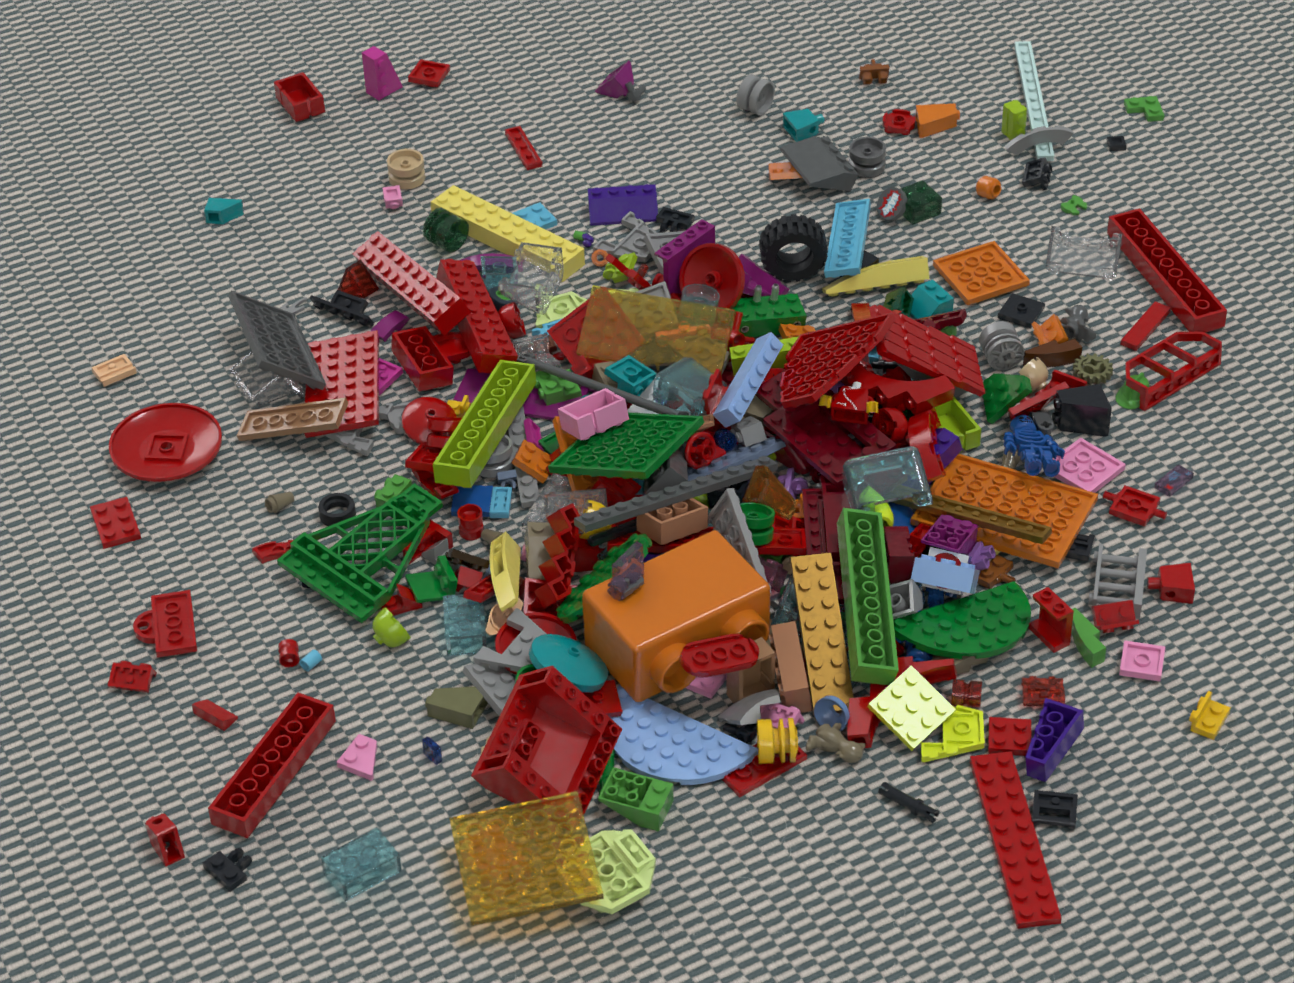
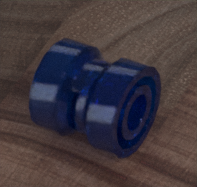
[713,428,737,451]

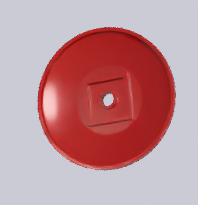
[109,403,222,482]

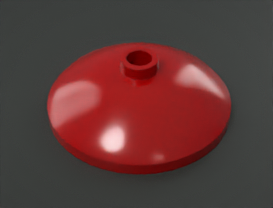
[401,397,457,444]

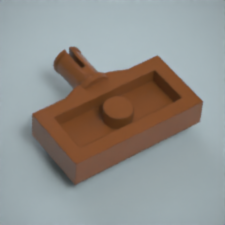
[977,555,1016,589]

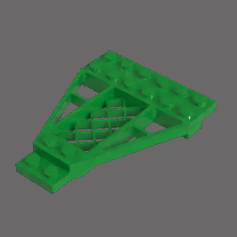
[277,483,443,624]

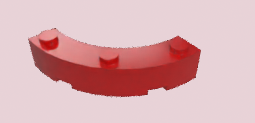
[906,408,946,484]

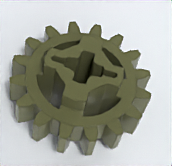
[1072,353,1113,385]

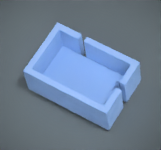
[911,554,980,594]

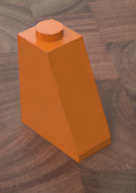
[915,103,960,138]

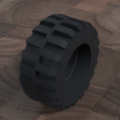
[759,214,828,282]

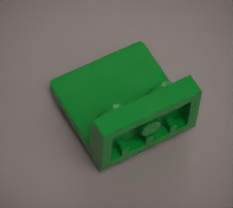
[405,555,458,603]

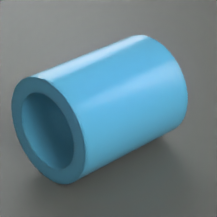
[299,649,322,672]

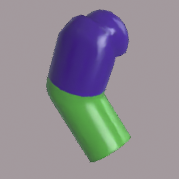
[573,230,594,248]

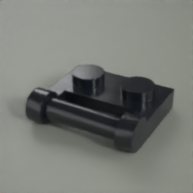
[1065,534,1096,562]
[1032,790,1078,830]

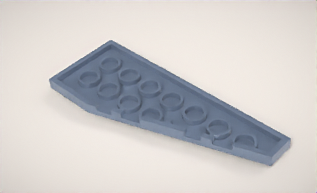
[642,437,786,495]

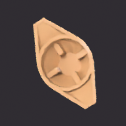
[485,598,523,636]

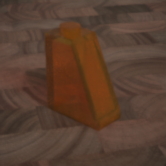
[742,465,797,520]

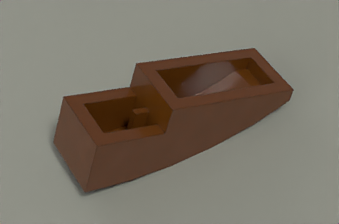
[1023,339,1083,368]

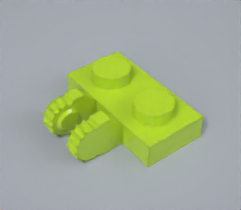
[602,252,638,283]

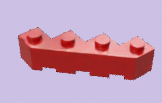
[534,503,580,608]

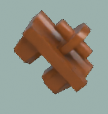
[859,59,889,85]

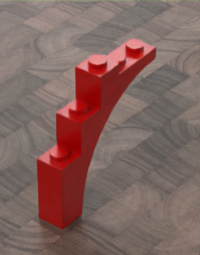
[843,364,955,415]
[847,656,957,748]

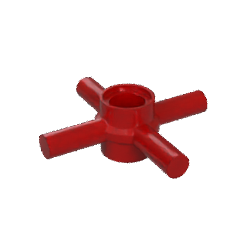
[711,311,755,362]

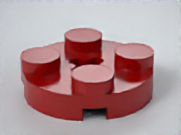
[882,109,916,135]

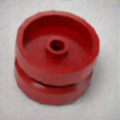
[427,417,462,448]

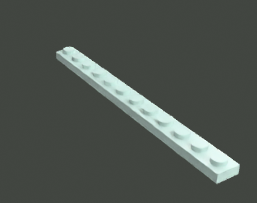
[1014,41,1054,162]

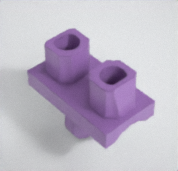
[775,468,808,503]
[963,541,996,574]

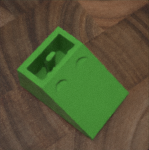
[598,767,674,832]

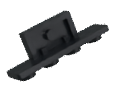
[309,290,375,327]

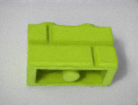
[1001,100,1027,140]

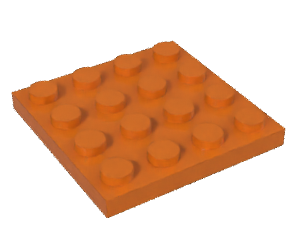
[933,241,1030,306]

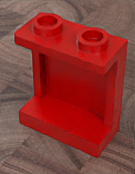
[1029,587,1074,653]

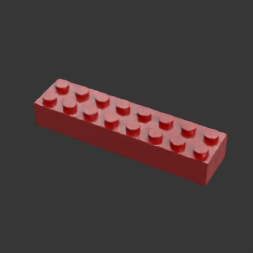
[208,692,336,839]

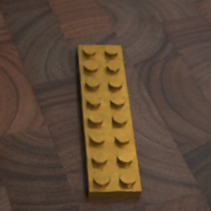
[790,553,853,716]

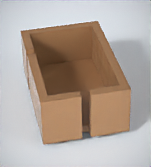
[726,637,775,704]

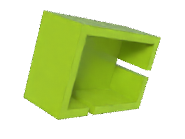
[935,396,981,452]

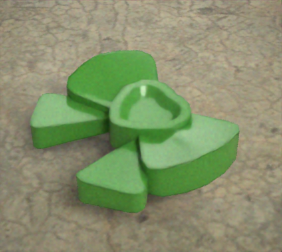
[1060,195,1087,215]

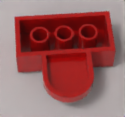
[391,326,471,392]

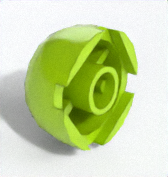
[372,607,411,648]

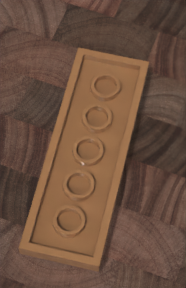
[237,398,348,441]

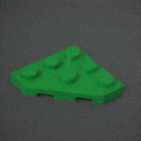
[983,373,1032,424]

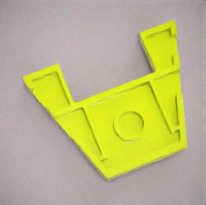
[921,705,985,762]

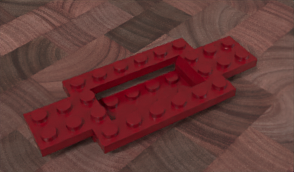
[755,371,908,497]
[802,473,868,605]

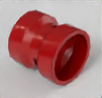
[278,639,300,668]

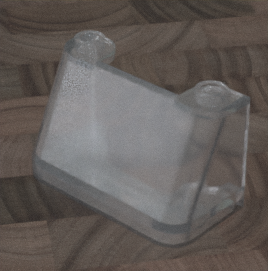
[1046,226,1122,280]
[498,242,563,315]

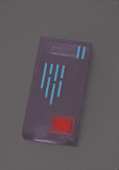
[1154,464,1194,497]

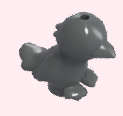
[1060,305,1096,342]

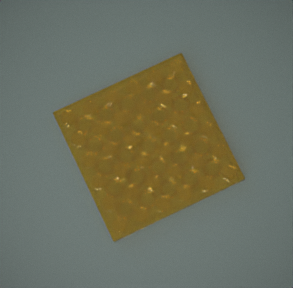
[449,791,604,927]

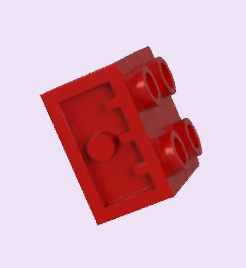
[702,368,728,422]

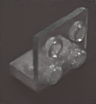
[512,333,560,372]

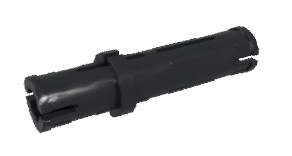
[878,782,939,823]

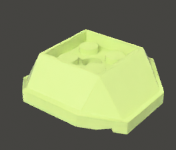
[557,829,656,914]

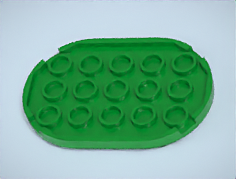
[556,533,652,624]

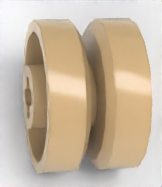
[387,149,426,190]

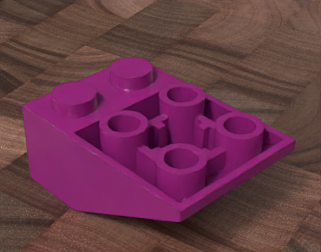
[921,515,978,554]

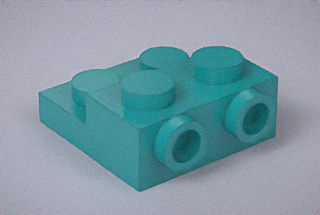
[604,355,657,396]

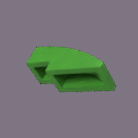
[1071,608,1106,668]

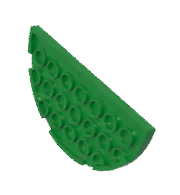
[893,581,1031,659]

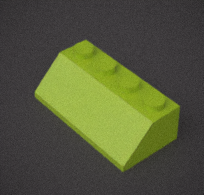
[729,337,798,376]

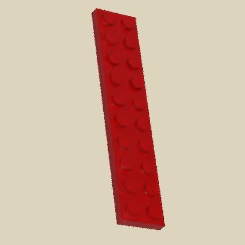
[607,525,807,556]
[970,751,1062,929]

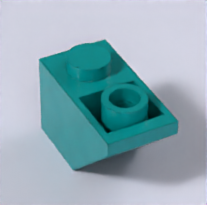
[204,198,244,224]

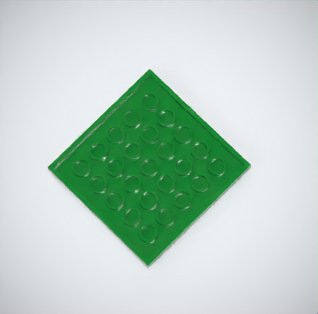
[548,413,704,480]

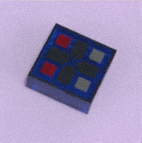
[422,736,442,765]

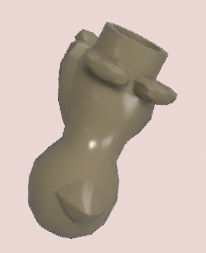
[805,723,865,763]

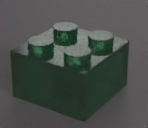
[901,180,942,225]

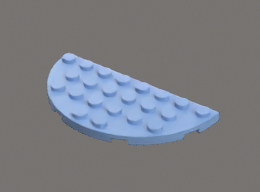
[611,685,758,785]

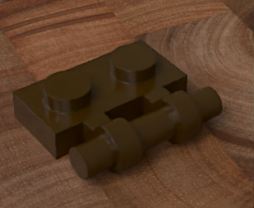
[445,549,490,571]

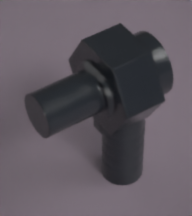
[723,723,757,743]

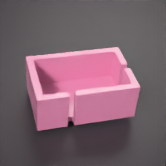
[558,388,629,440]

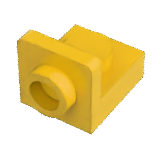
[447,395,472,418]

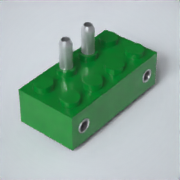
[726,283,807,337]

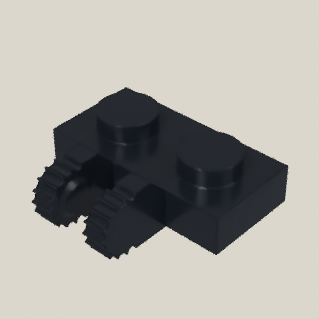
[656,207,695,233]
[202,848,253,892]

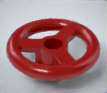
[685,432,716,469]

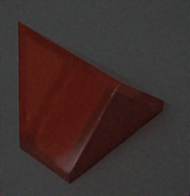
[338,259,379,298]

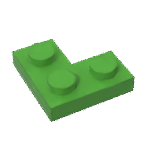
[1124,96,1165,122]

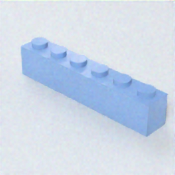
[713,332,783,428]

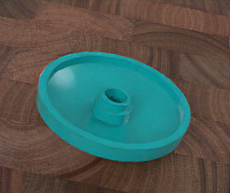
[529,634,608,692]

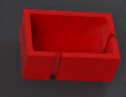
[274,72,325,122]

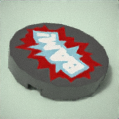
[877,187,907,221]

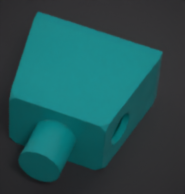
[783,109,825,142]

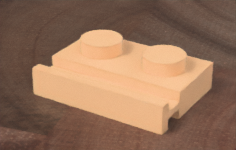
[92,354,137,387]

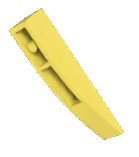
[822,256,930,296]
[490,532,521,612]

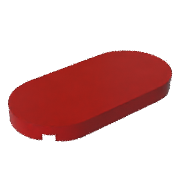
[679,634,760,678]

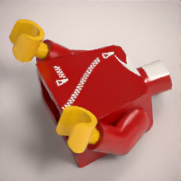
[819,382,878,425]

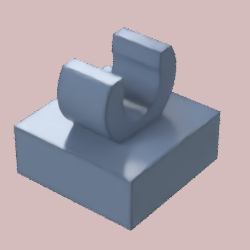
[496,469,517,490]

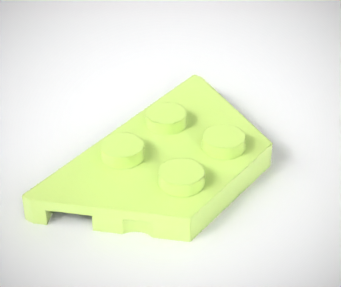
[535,291,587,328]

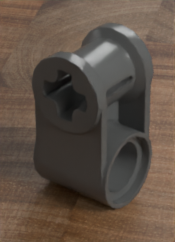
[1029,411,1054,437]

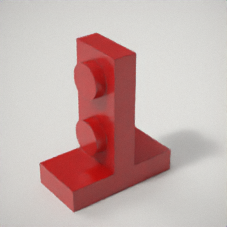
[403,519,453,565]

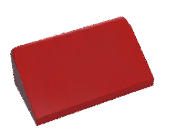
[192,699,238,731]

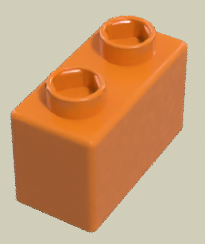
[582,530,770,702]

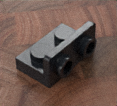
[1022,157,1053,190]

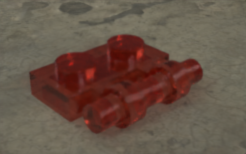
[1021,676,1065,707]

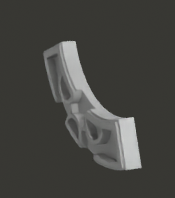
[1005,126,1074,156]

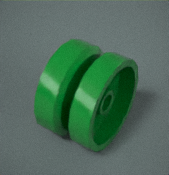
[740,502,775,545]

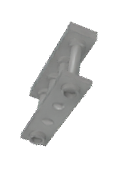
[1088,543,1147,619]

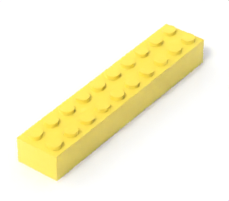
[431,185,585,282]

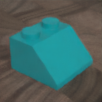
[910,279,954,319]

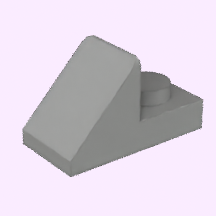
[421,538,461,571]

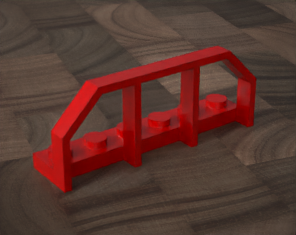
[1125,332,1222,411]

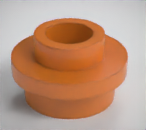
[591,249,608,267]

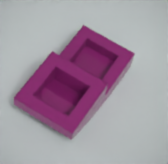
[370,310,410,342]

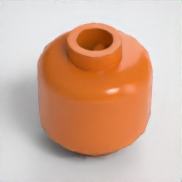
[976,176,1002,200]

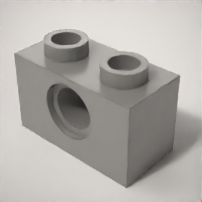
[729,416,767,447]

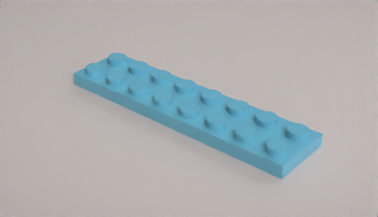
[824,198,871,278]

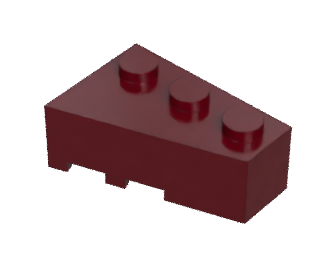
[884,526,914,584]

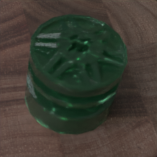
[423,208,469,253]

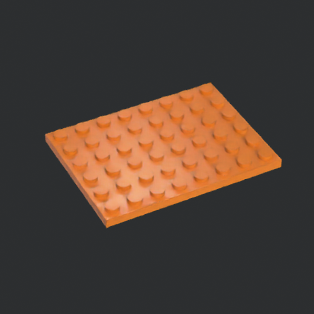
[911,454,1098,569]

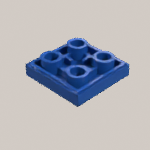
[451,485,493,517]

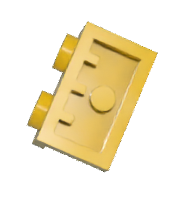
[1189,691,1231,740]

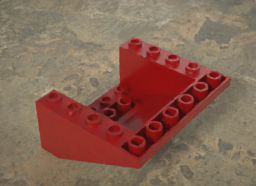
[471,665,622,833]

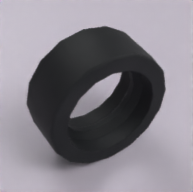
[318,493,356,526]

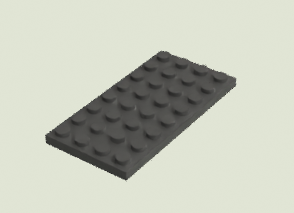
[228,290,326,390]

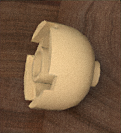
[1018,357,1048,393]

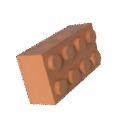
[769,621,813,713]

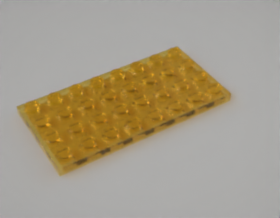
[576,285,736,378]

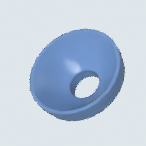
[814,696,850,731]

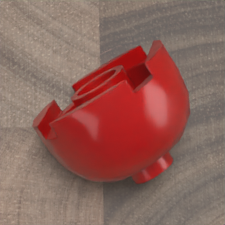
[498,302,526,339]
[872,408,908,444]

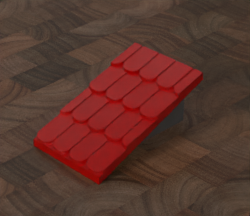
[869,305,985,398]

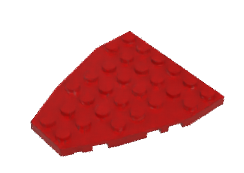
[780,312,895,409]

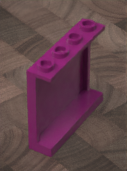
[654,219,715,307]
[739,254,789,297]

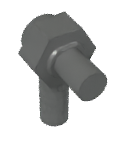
[625,81,646,102]

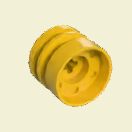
[757,718,798,764]

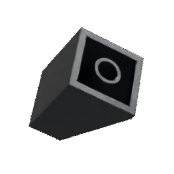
[1052,384,1112,437]

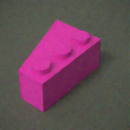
[362,46,403,100]

